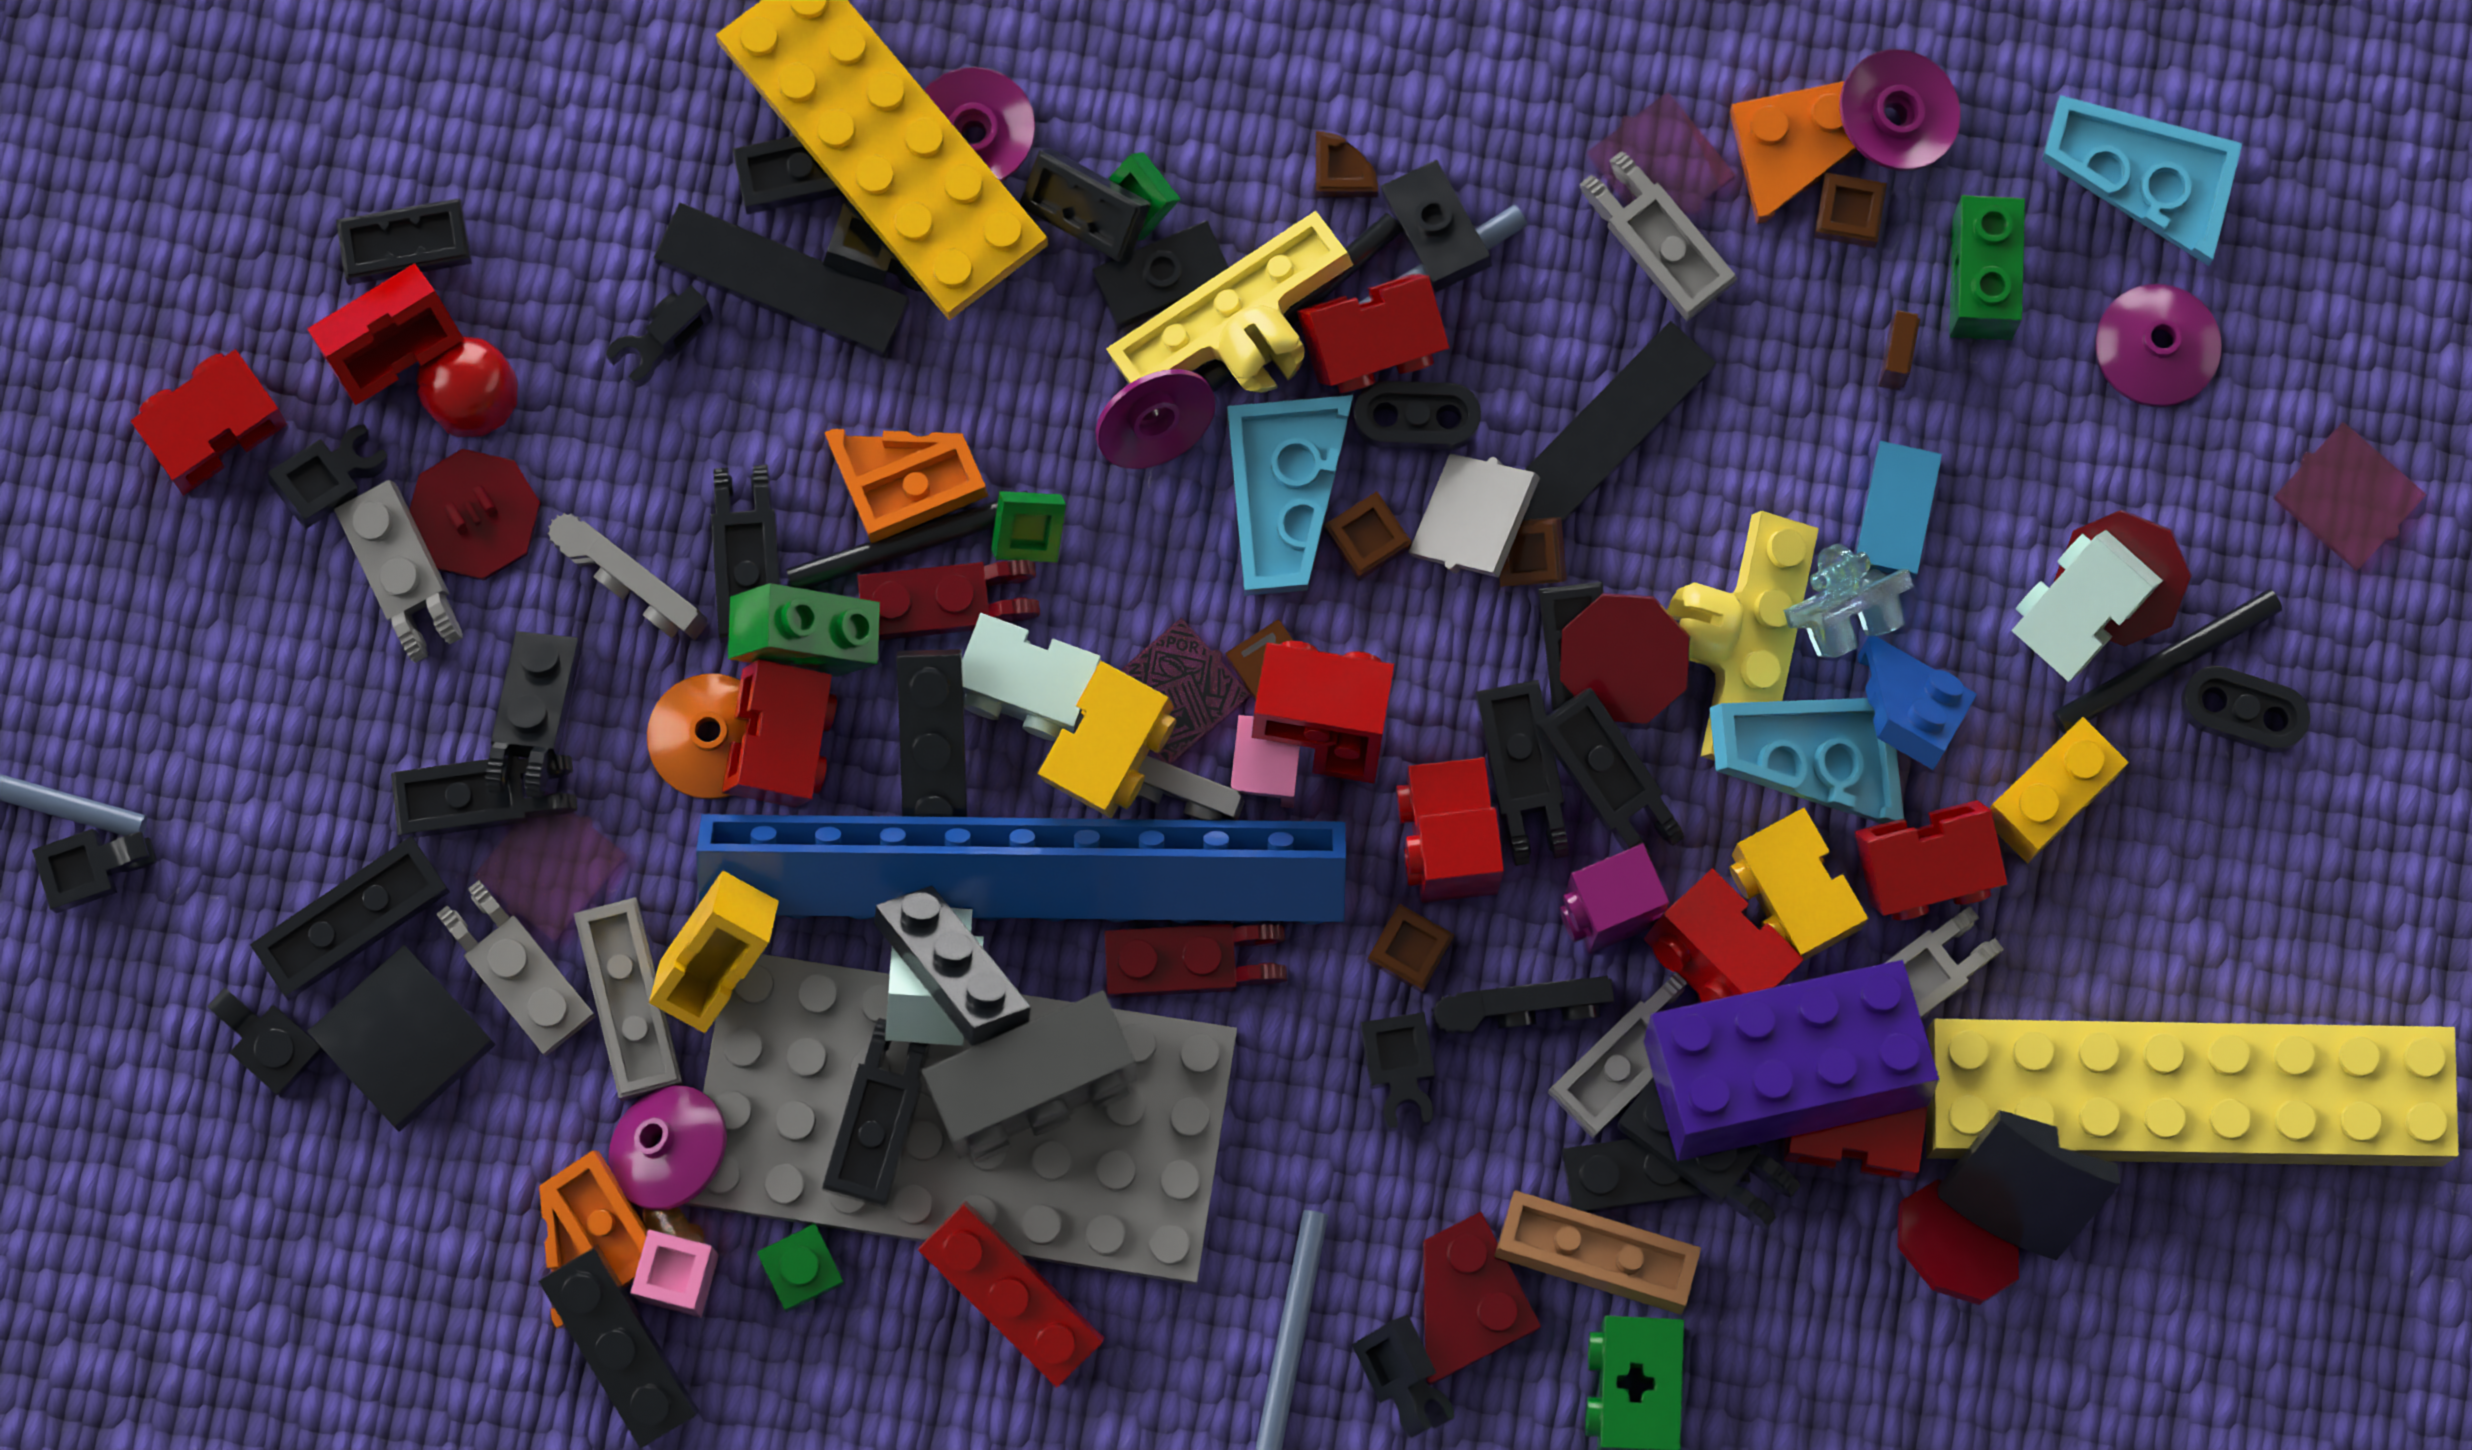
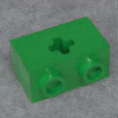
[1949,195,2025,340]
[728,583,880,677]
[1585,1316,1684,1450]

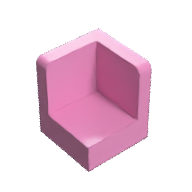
[1231,715,1300,808]
[631,1230,719,1318]

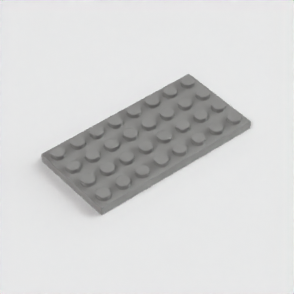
[685,954,1237,1285]

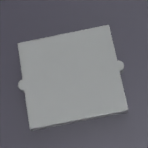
[1408,453,1540,578]

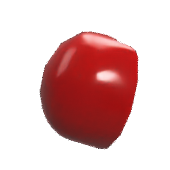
[415,336,518,437]

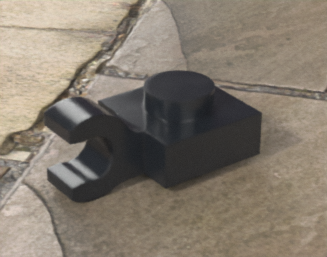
[606,285,714,388]
[32,829,158,913]
[207,987,323,1097]
[1352,1314,1455,1438]

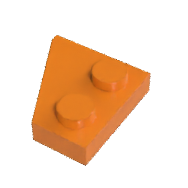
[1729,81,1858,224]
[824,429,988,544]
[539,1150,648,1329]

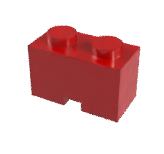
[307,263,464,405]
[1297,273,1450,393]
[130,349,288,496]
[722,659,837,808]
[1854,800,2008,920]
[1644,868,1804,1003]
[1783,1107,1928,1181]

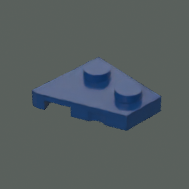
[1857,633,1977,770]

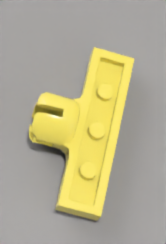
[1106,211,1353,393]
[1667,511,1819,761]

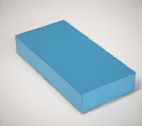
[1853,441,1942,579]

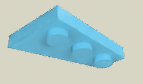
[2042,95,2243,266]
[1227,395,1353,596]
[1709,698,1904,824]

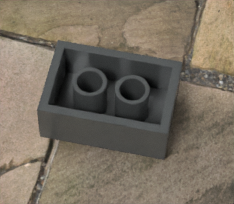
[922,990,1137,1162]

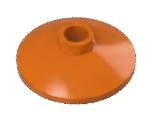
[647,674,746,800]

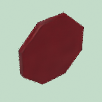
[409,448,541,581]
[2054,510,2192,647]
[1560,593,1691,724]
[1898,1179,2019,1305]

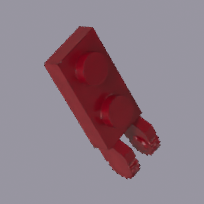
[857,560,1040,641]
[1104,924,1287,998]

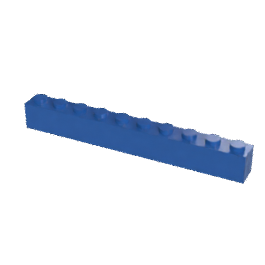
[696,814,1346,925]

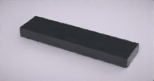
[654,202,910,358]
[1523,321,1716,525]

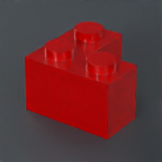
[1251,641,1394,784]
[1396,757,1504,903]

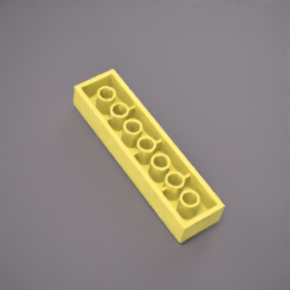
[1925,1019,2459,1166]

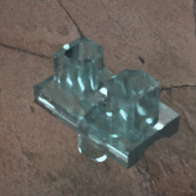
[1783,543,1914,657]

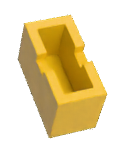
[1038,661,1176,818]
[1989,717,2129,864]
[1729,807,1869,962]
[649,870,779,1033]

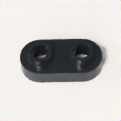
[1354,381,1481,450]
[2181,666,2310,753]

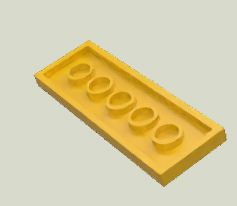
[716,0,1048,321]

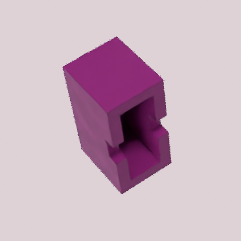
[1559,843,1669,954]

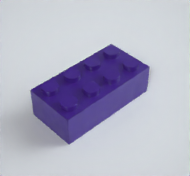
[1643,959,1939,1161]

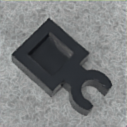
[822,203,925,292]
[268,424,388,530]
[1360,1012,1435,1132]

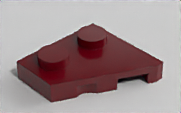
[1423,1211,1541,1386]

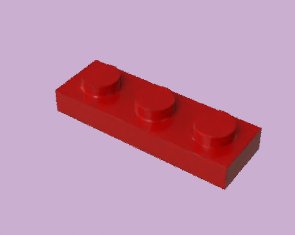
[918,1200,1104,1388]

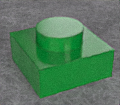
[1108,152,1181,241]
[991,491,1066,563]
[757,1223,845,1313]

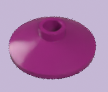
[1839,49,1961,171]
[924,67,1035,182]
[2095,284,2221,407]
[1095,369,1216,469]
[608,1085,727,1210]

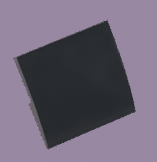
[307,945,496,1132]
[1938,1110,2120,1261]

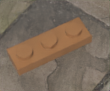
[1494,1190,1701,1315]

